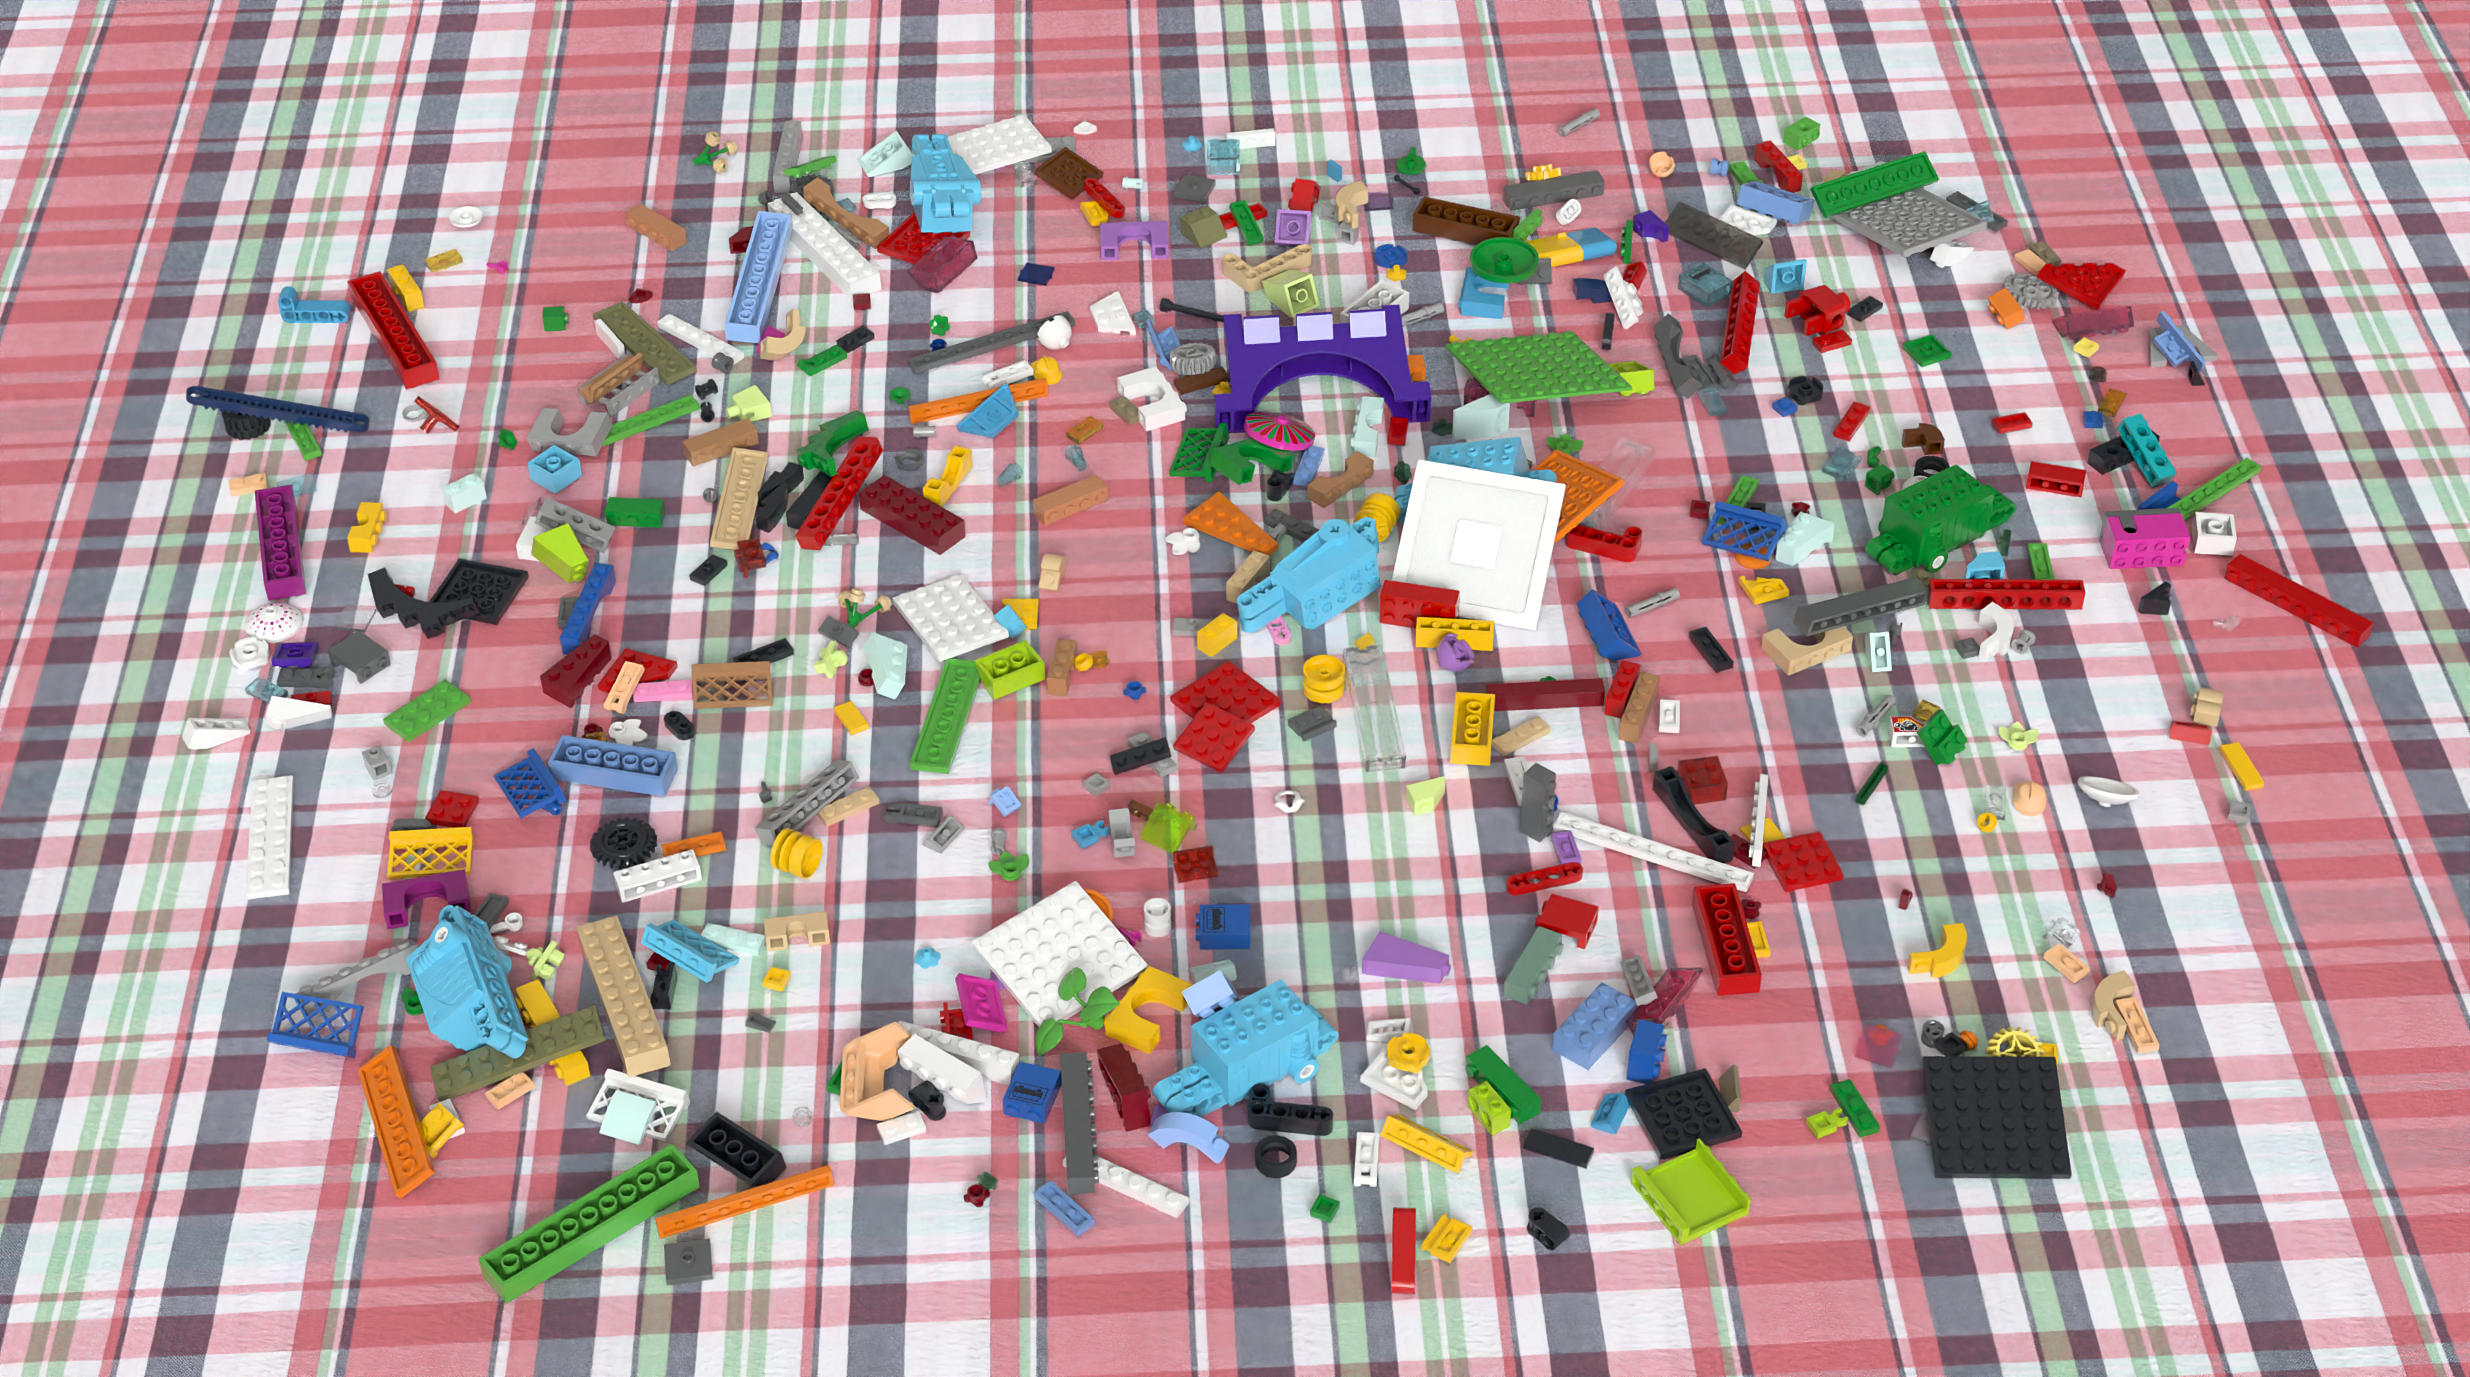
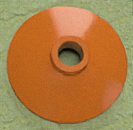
[1735,543,1773,569]

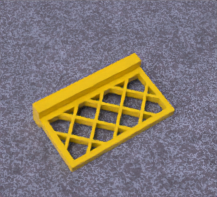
[387,827,475,879]

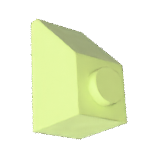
[1406,776,1445,816]

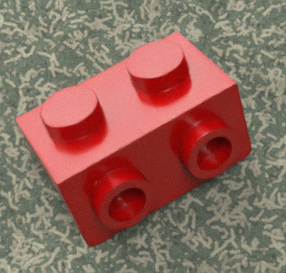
[940,1002,973,1040]

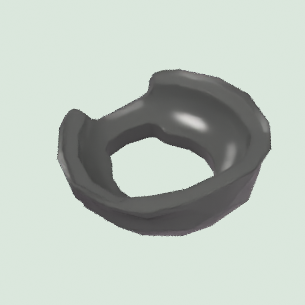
[895,449,924,471]

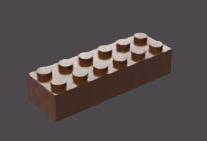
[1413,196,1520,245]

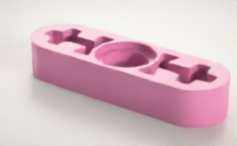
[1265,616,1291,645]

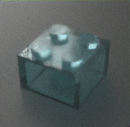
[1207,139,1240,175]

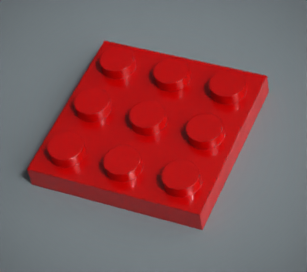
[1172,702,1255,773]
[1762,831,1844,892]

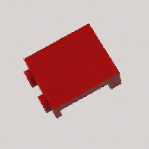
[1535,893,1599,949]

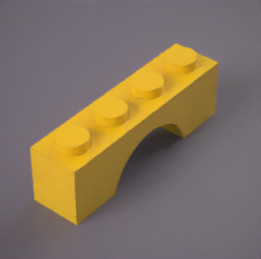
[923,446,973,507]

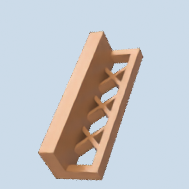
[579,352,644,404]

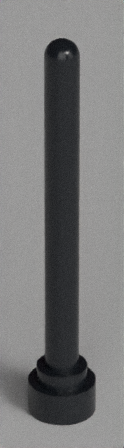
[1160,298,1224,323]

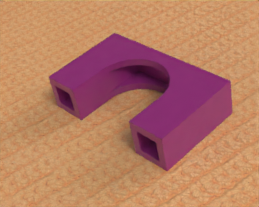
[382,869,472,930]

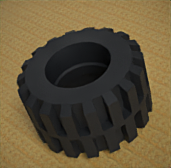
[221,410,271,440]

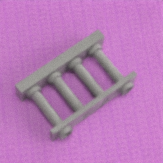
[578,353,660,418]

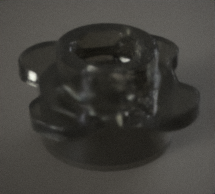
[2089,366,2107,382]

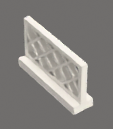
[586,1069,690,1142]

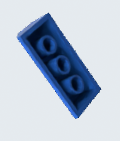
[1576,589,1642,661]

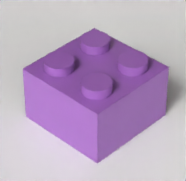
[1275,209,1313,247]

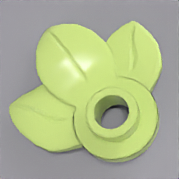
[1998,722,2039,750]

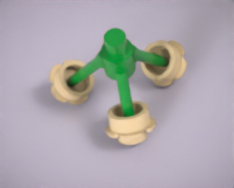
[693,131,738,174]
[838,588,892,629]

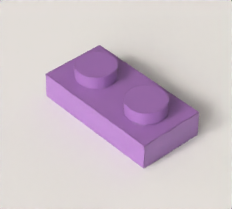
[1551,830,1581,865]

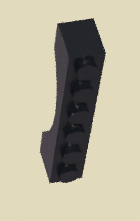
[1653,766,1735,863]

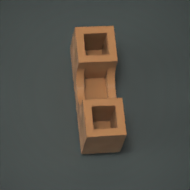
[1047,639,1077,697]

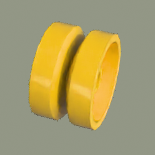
[1303,655,1345,703]

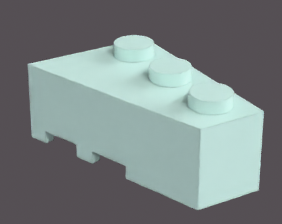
[863,632,908,699]

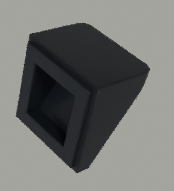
[2188,361,2205,386]

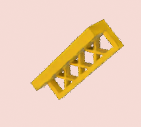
[1380,1114,1474,1173]

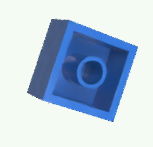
[1626,1019,1667,1084]

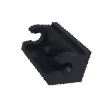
[650,962,677,1009]

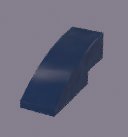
[1573,278,1613,304]

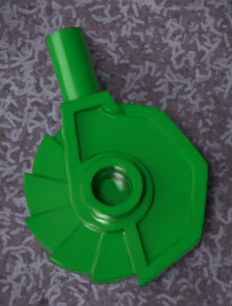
[1396,147,1427,175]

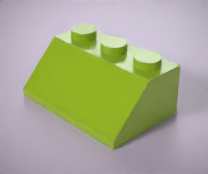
[974,640,1045,700]

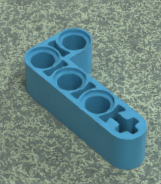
[278,286,351,323]

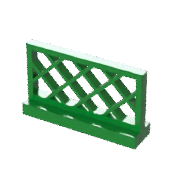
[1169,423,1230,482]

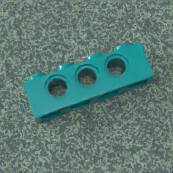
[2116,413,2177,488]

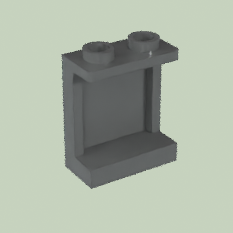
[328,631,391,684]

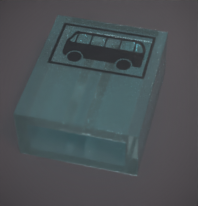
[1678,262,1733,308]

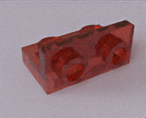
[734,538,766,578]
[1173,845,1218,883]

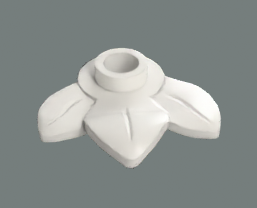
[1165,528,1200,555]
[608,719,648,746]

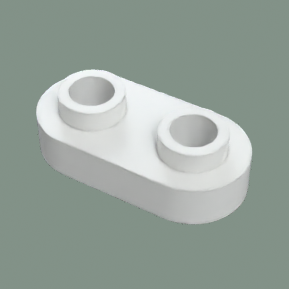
[863,193,896,209]
[1556,199,1581,225]

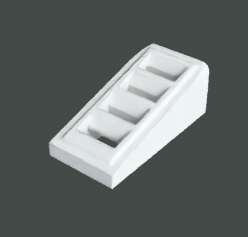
[1366,1018,1414,1043]

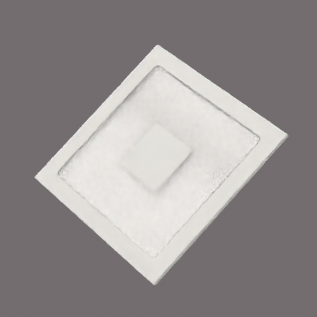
[1392,460,1566,631]

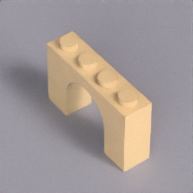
[1761,627,1853,676]

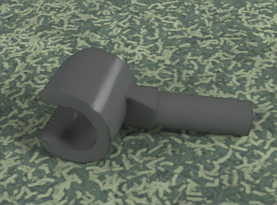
[1890,621,1903,646]
[759,781,773,804]

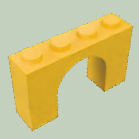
[1104,966,1193,1054]

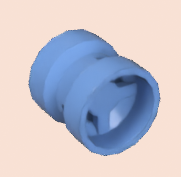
[1710,158,1729,177]

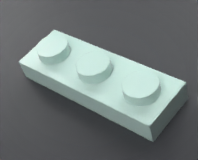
[701,923,766,956]

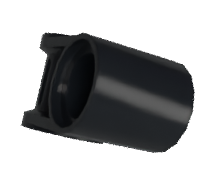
[1267,469,1294,502]
[908,1080,946,1121]
[1527,1207,1570,1251]

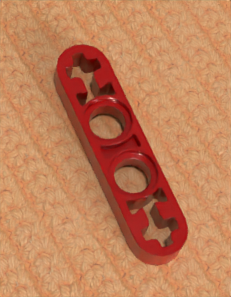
[1084,178,1125,218]
[1506,862,1583,896]

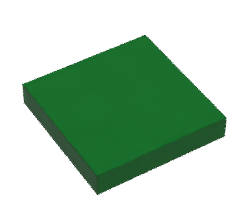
[1902,334,1952,367]

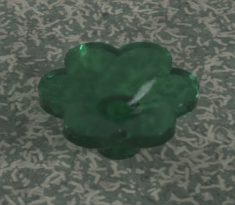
[1432,418,1453,436]
[1394,461,1412,484]

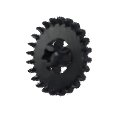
[590,817,657,870]

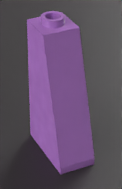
[1362,931,1451,983]

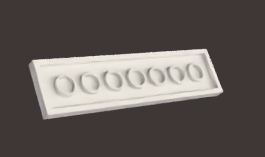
[246,775,294,899]

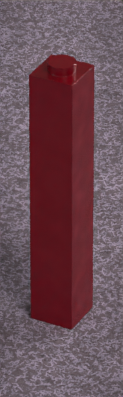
[1482,678,1605,711]

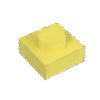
[1787,154,1807,170]
[2073,337,2099,358]

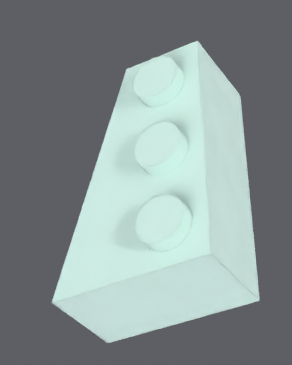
[1776,512,1835,566]

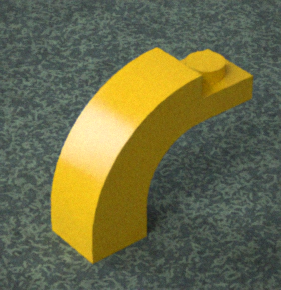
[1907,923,1967,978]

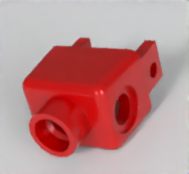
[1784,285,1851,336]

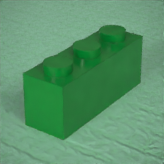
[605,497,666,528]

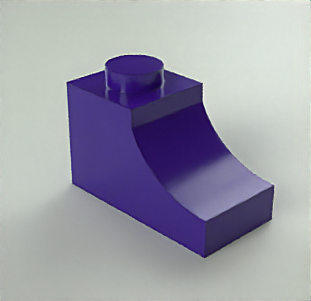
[1633,210,1669,243]

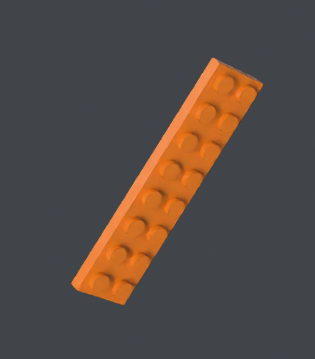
[357,1044,435,1199]

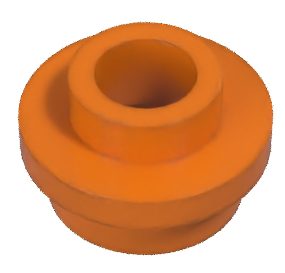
[1959,1030,1978,1051]

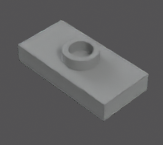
[1172,618,1212,637]

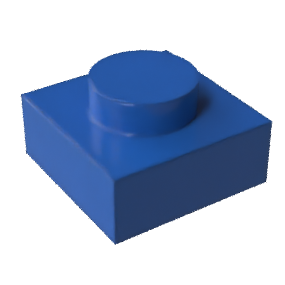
[1772,397,1798,417]
[2082,411,2104,428]

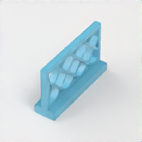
[641,919,740,983]

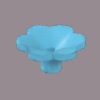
[1182,136,1202,151]
[914,947,941,969]

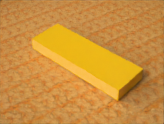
[2219,742,2265,791]

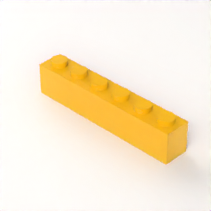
[514,979,590,1086]

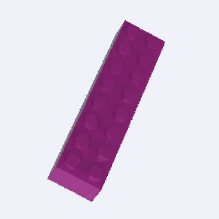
[255,484,306,601]

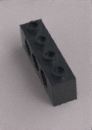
[2087,430,2160,475]

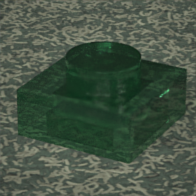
[1997,529,2011,556]

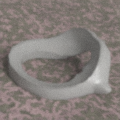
[402,401,428,422]

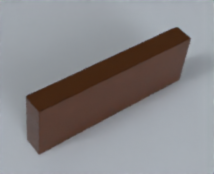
[1174,367,1228,395]

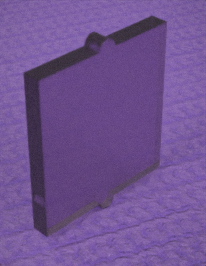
[1363,191,1393,211]

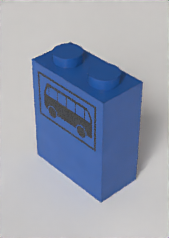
[1196,904,1250,950]
[1002,1062,1062,1123]

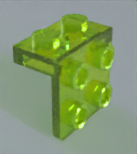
[1140,802,1198,854]

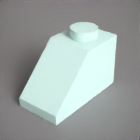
[1864,632,1892,672]

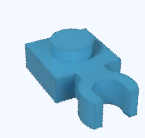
[1071,820,1110,849]

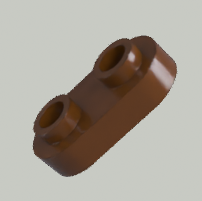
[1127,799,1165,825]

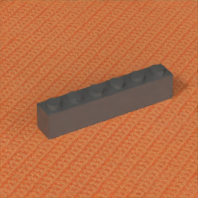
[1503,170,1605,211]

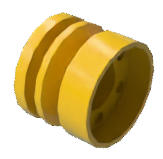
[1353,493,1401,542]
[770,828,823,879]

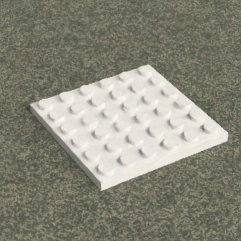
[972,881,1148,1027]

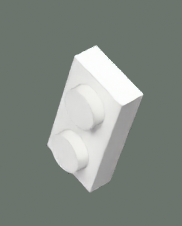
[1659,699,1680,733]
[877,1111,926,1145]

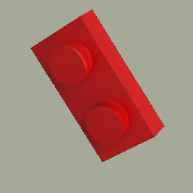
[1812,330,1852,353]

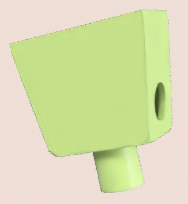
[725,385,772,422]

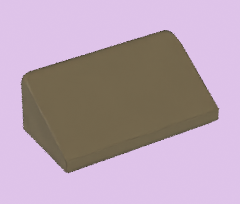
[1719,1065,1741,1112]

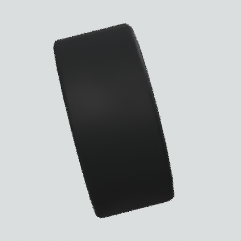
[1914,455,1950,477]
[1255,1135,1297,1178]

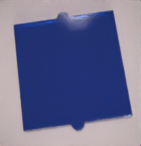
[1018,262,1055,286]

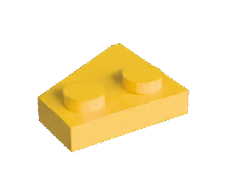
[1080,201,1109,226]
[1738,576,1789,605]
[1002,598,1039,630]

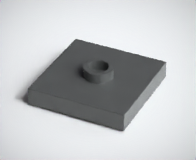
[1174,174,1216,203]
[664,1238,713,1285]

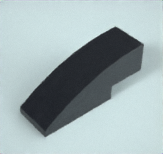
[758,462,804,507]
[755,482,788,533]

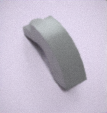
[1319,202,1359,245]
[1108,808,1135,857]

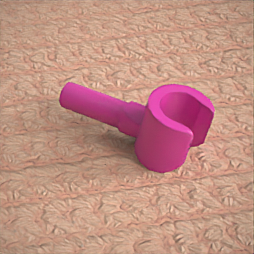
[486,261,508,274]
[1118,926,1142,947]

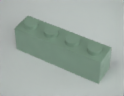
[1504,926,1564,1004]

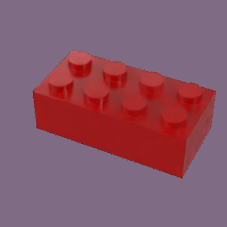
[1380,580,1460,628]

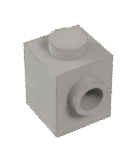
[362,745,392,780]

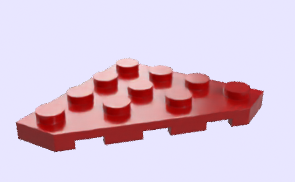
[2037,263,2126,310]

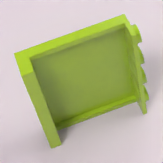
[1631,1139,1751,1245]

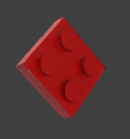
[425,790,479,828]

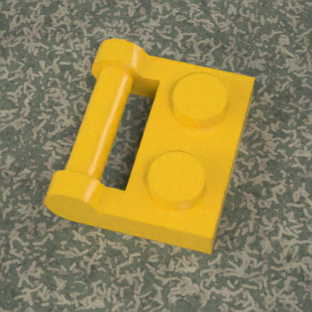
[420,1102,464,1159]

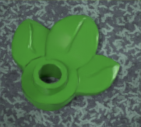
[1547,433,1583,455]
[988,851,1029,881]

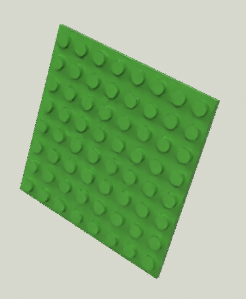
[1445,331,1632,403]

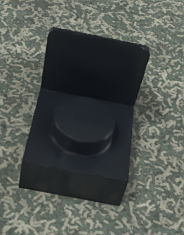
[2138,581,2171,615]

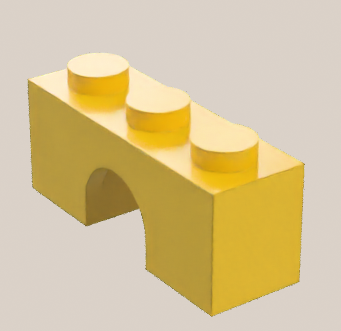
[387,264,424,312]
[347,502,387,553]

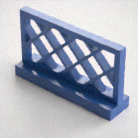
[1701,501,1789,562]
[494,748,567,818]
[266,992,364,1058]

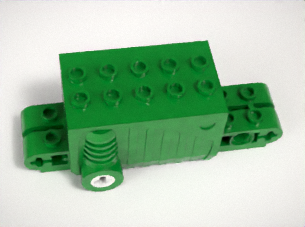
[1865,464,2017,576]

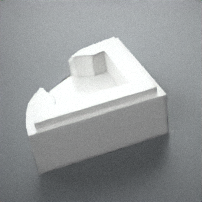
[1074,121,1097,134]

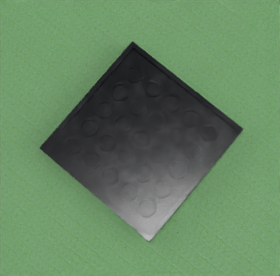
[1922,1056,2072,1179]

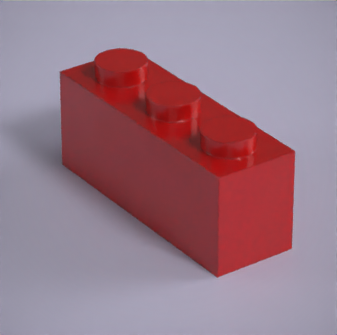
[2026,461,2086,498]
[1604,660,1641,719]

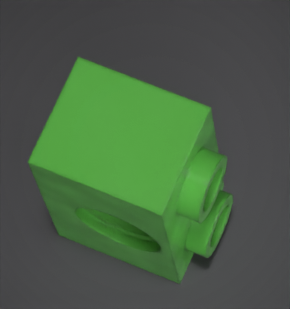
[1783,116,1821,150]

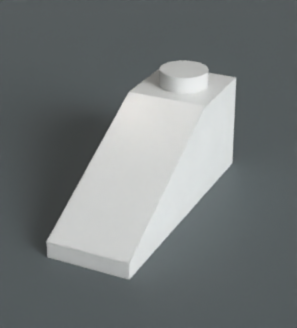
[1930,241,1974,268]
[266,696,333,729]
[182,718,251,750]

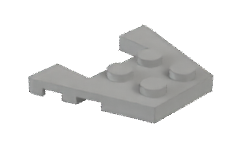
[2149,325,2218,367]

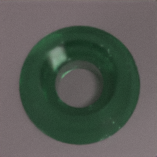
[977,1171,998,1191]

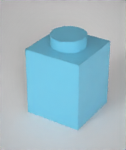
[994,604,1027,639]

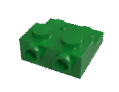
[1917,709,1968,765]

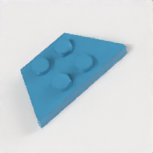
[956,383,1019,438]

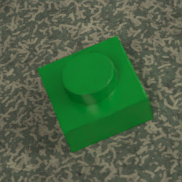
[1310,1194,1340,1223]

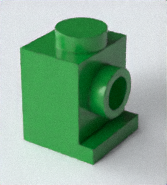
[1865,464,1895,496]

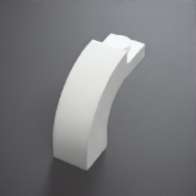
[1978,602,2014,661]

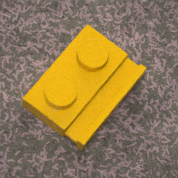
[1421,1213,1472,1263]

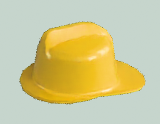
[1031,355,1062,385]

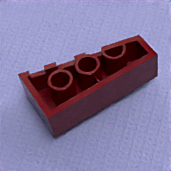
[540,634,612,708]
[1097,1043,1151,1132]

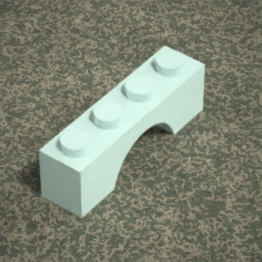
[1351,396,1384,456]

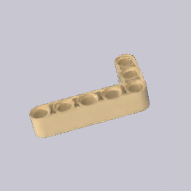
[1223,244,1312,292]

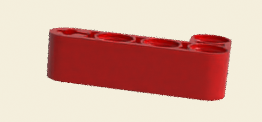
[1565,525,1642,563]
[1392,1207,1416,1294]

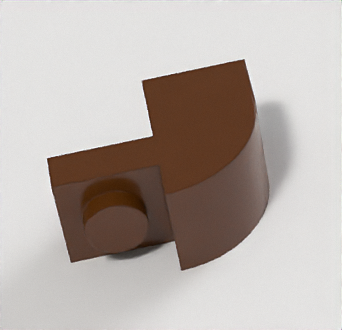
[1901,423,1945,455]

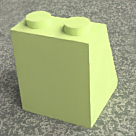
[1262,270,1320,318]

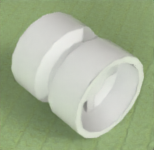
[1144,898,1171,937]

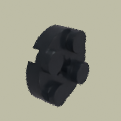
[1787,376,1823,406]

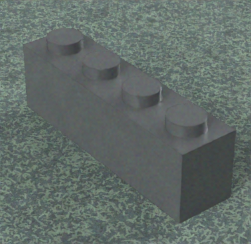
[1520,763,1556,843]

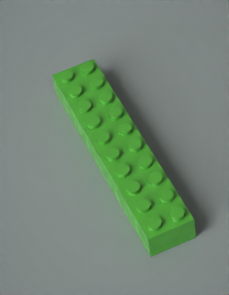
[478,1144,700,1304]

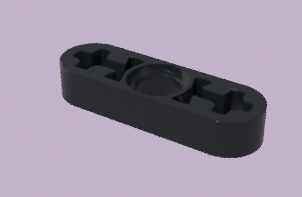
[1602,313,1615,350]

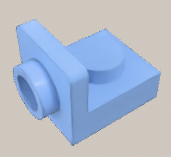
[988,786,1021,817]

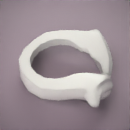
[1274,790,1305,813]

